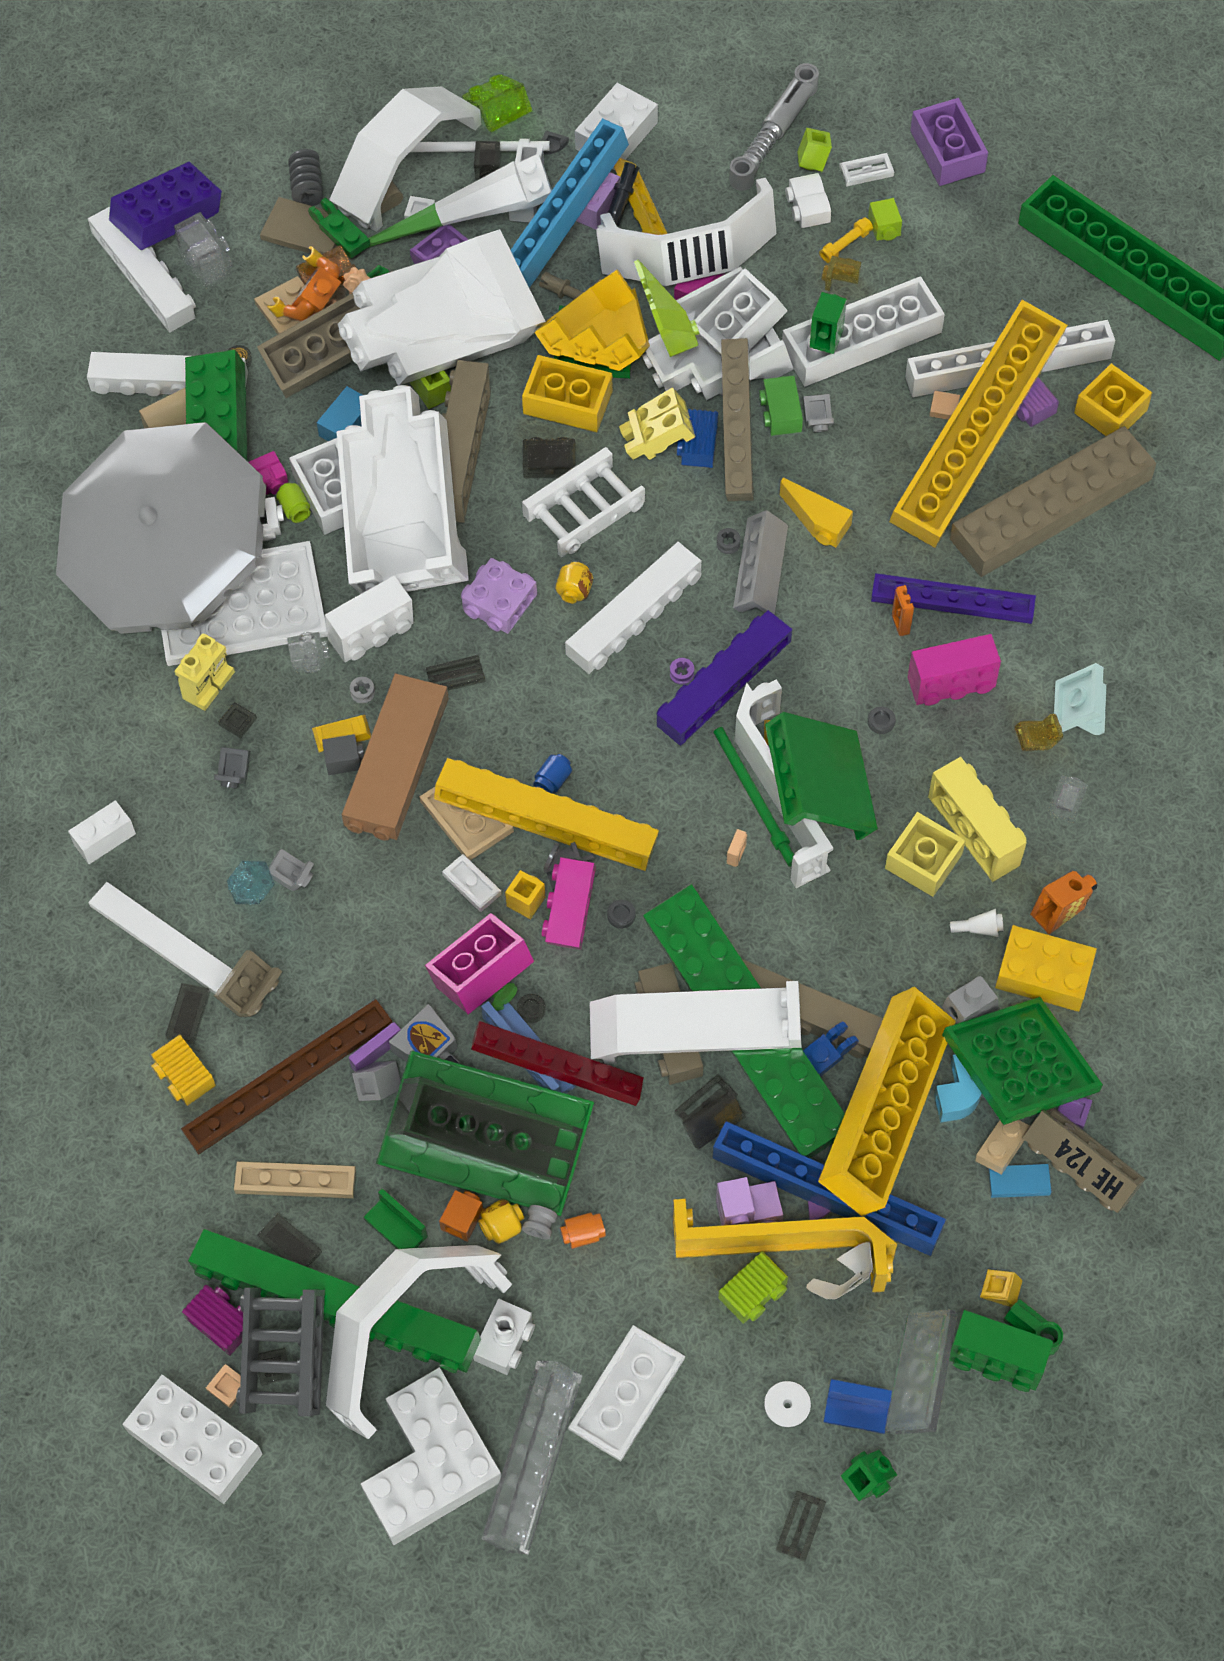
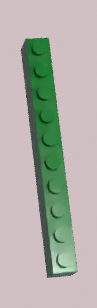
[188,1229,481,1373]

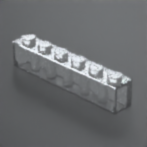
[482,1361,582,1555]

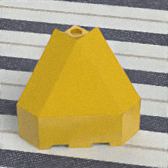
[534,269,650,371]

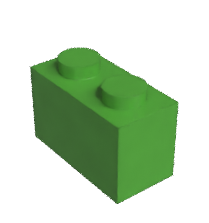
[759,376,803,436]

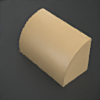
[139,388,186,428]

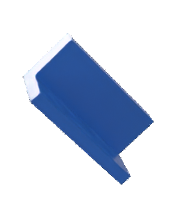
[824,1379,892,1434]

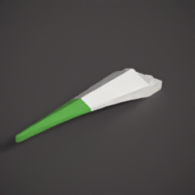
[367,154,552,248]

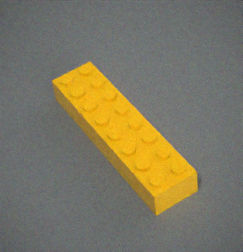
[818,987,956,1216]

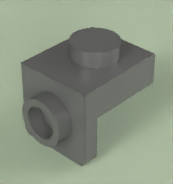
[214,747,251,788]

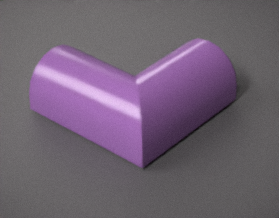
[410,224,468,264]

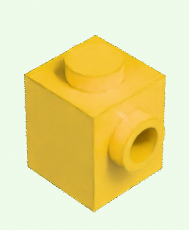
[505,870,546,920]

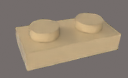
[975,1120,1030,1175]

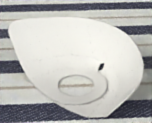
[806,1242,873,1299]

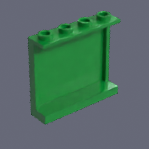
[765,712,878,840]

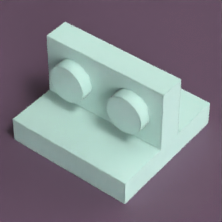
[1053,663,1106,735]

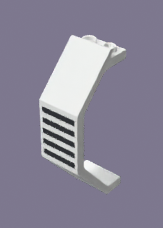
[596,178,776,286]

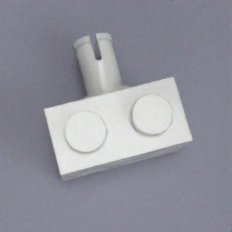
[474,1299,535,1375]

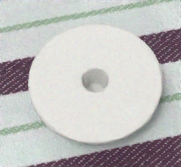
[765,1381,811,1427]

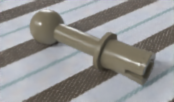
[539,271,583,299]

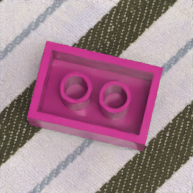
[907,634,1001,706]
[425,913,534,1014]

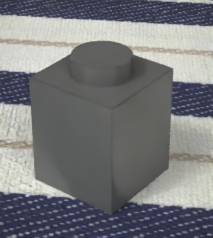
[322,734,364,775]

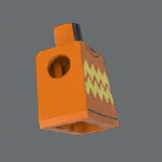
[1030,871,1097,935]

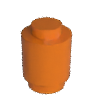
[560,1212,606,1249]

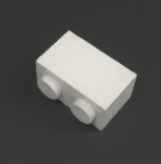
[68,800,136,864]

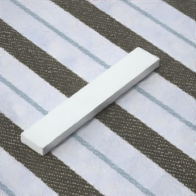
[88,882,232,994]

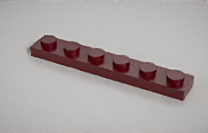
[471,1021,644,1106]

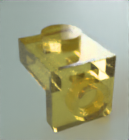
[822,256,862,291]
[1015,714,1063,751]

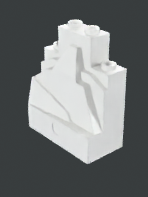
[641,266,793,400]

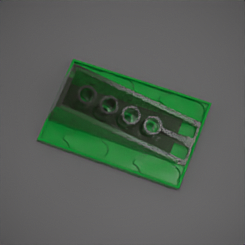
[376,1051,594,1216]

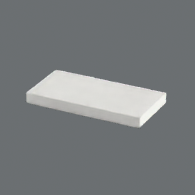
[568,1325,685,1462]

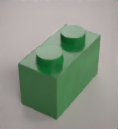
[809,292,847,354]

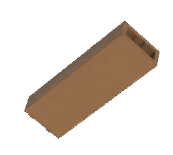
[342,673,449,841]

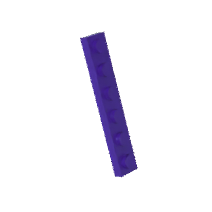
[871,573,1036,624]

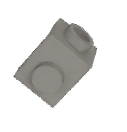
[803,394,834,432]
[265,849,314,891]

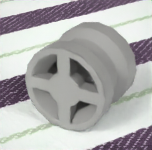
[522,1205,557,1240]

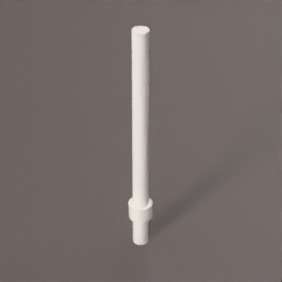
[410,139,550,152]

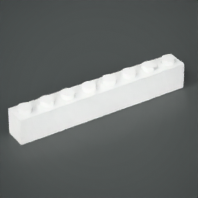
[905,320,1115,398]

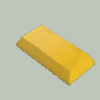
[312,715,371,752]

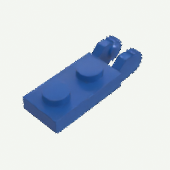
[803,1022,859,1077]

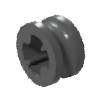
[717,528,740,554]

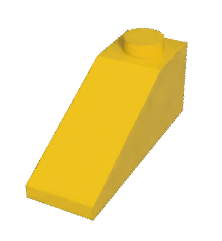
[780,478,853,548]

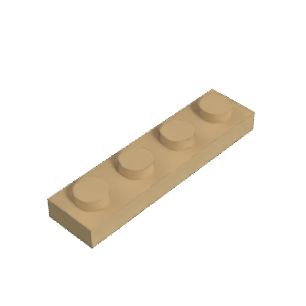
[234,1162,356,1198]

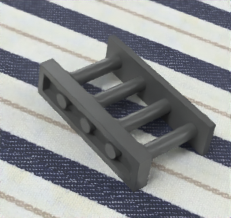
[236,1288,325,1416]

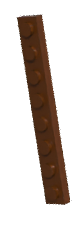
[181,999,393,1155]

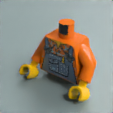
[267,246,341,321]

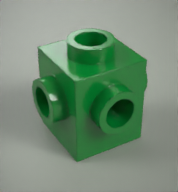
[840,1450,897,1501]

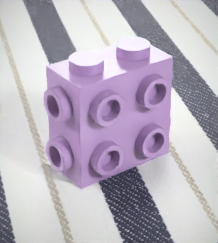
[461,558,537,634]

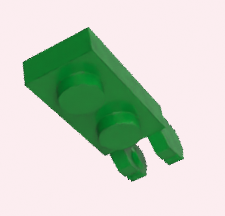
[308,198,370,259]

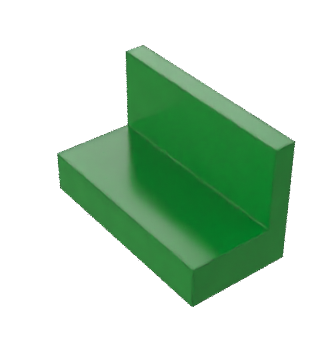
[363,1189,428,1249]

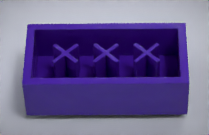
[109,161,222,250]

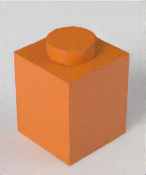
[439,1190,483,1242]

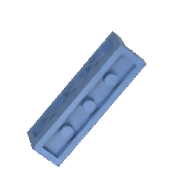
[481,1001,576,1094]

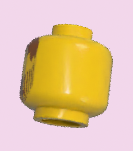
[555,562,593,604]
[478,1199,524,1244]

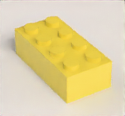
[928,757,1027,882]

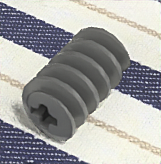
[288,149,323,206]

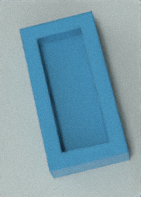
[988,1164,1051,1198]

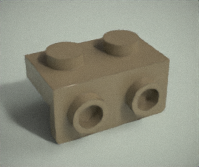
[214,950,282,1017]

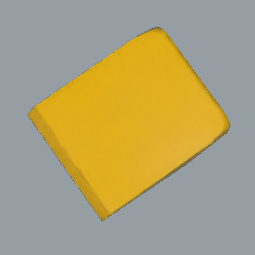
[980,1269,1022,1307]

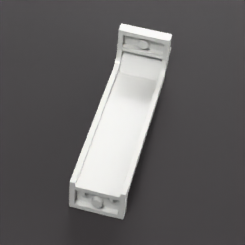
[735,679,833,888]
[590,981,802,1064]

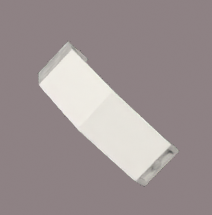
[330,87,481,232]
[326,1245,512,1439]

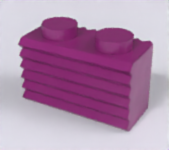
[182,1284,243,1356]

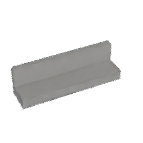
[733,510,788,614]

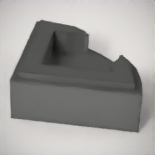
[541,131,569,154]

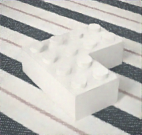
[361,1367,502,1545]

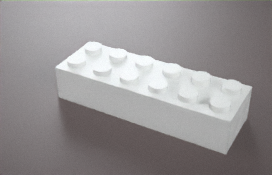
[782,276,945,387]

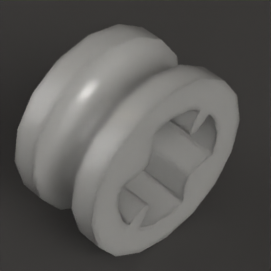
[350,677,375,704]

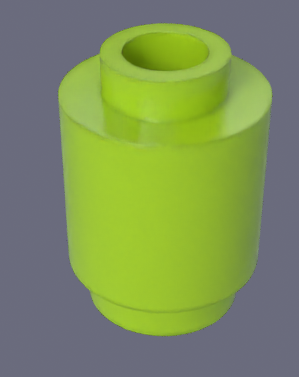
[276,483,311,523]

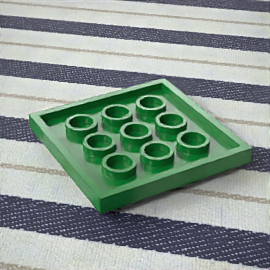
[942,997,1103,1125]

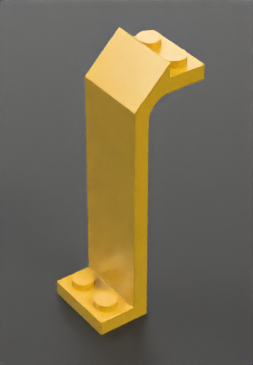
[673,1199,898,1292]

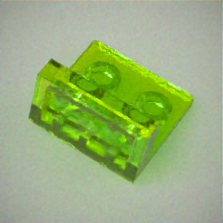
[462,74,533,132]

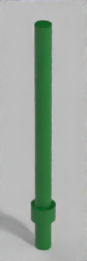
[713,727,794,867]

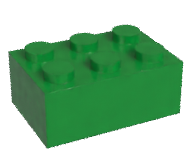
[948,1310,1053,1392]

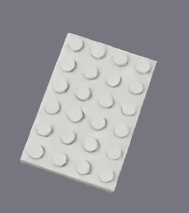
[161,541,328,666]

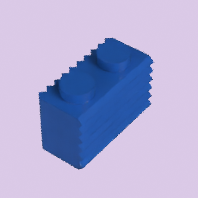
[677,409,718,468]

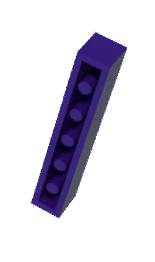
[656,610,792,746]

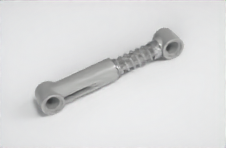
[729,63,819,191]

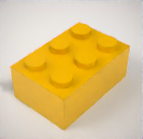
[522,355,613,432]
[995,925,1097,1012]

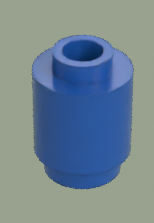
[533,754,572,794]

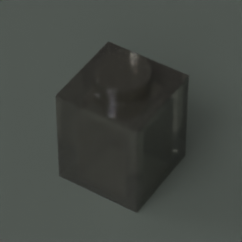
[474,141,501,180]

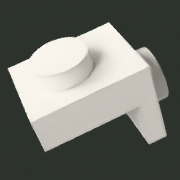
[262,497,284,541]

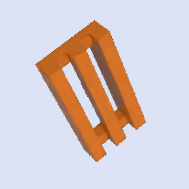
[892,585,914,636]

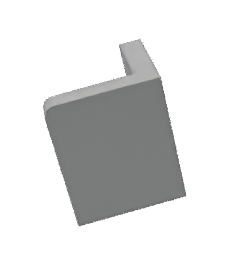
[352,1061,401,1101]

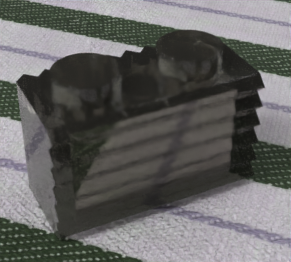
[523,437,576,478]

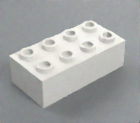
[122,1375,262,1504]

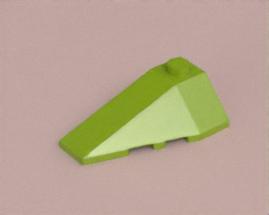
[634,259,700,357]

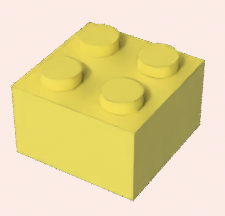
[885,812,966,897]

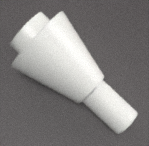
[950,909,1004,937]

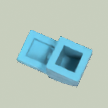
[934,1055,982,1123]

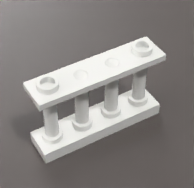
[522,447,645,557]

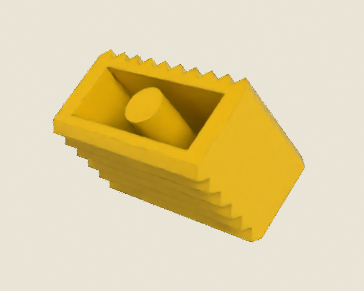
[151,1035,216,1106]

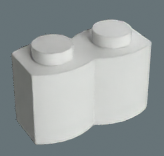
[785,173,831,228]

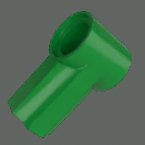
[1003,1299,1063,1356]

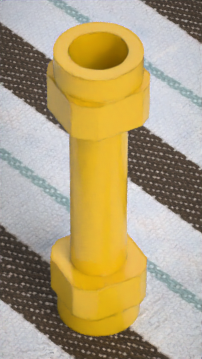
[819,217,873,263]

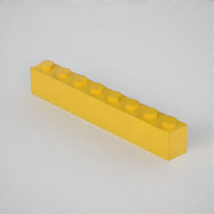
[434,758,659,871]

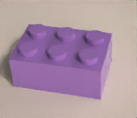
[910,98,988,186]

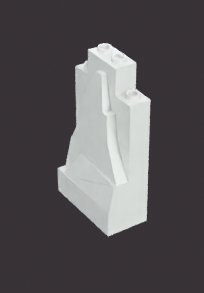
[337,229,546,386]
[337,385,469,594]

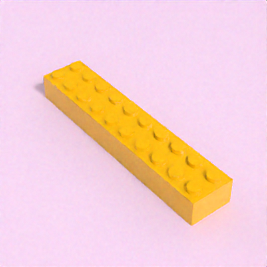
[889,300,1068,548]

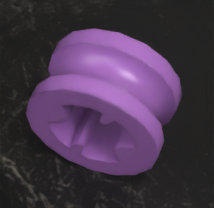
[670,658,694,684]

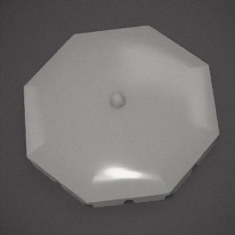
[56,422,266,634]

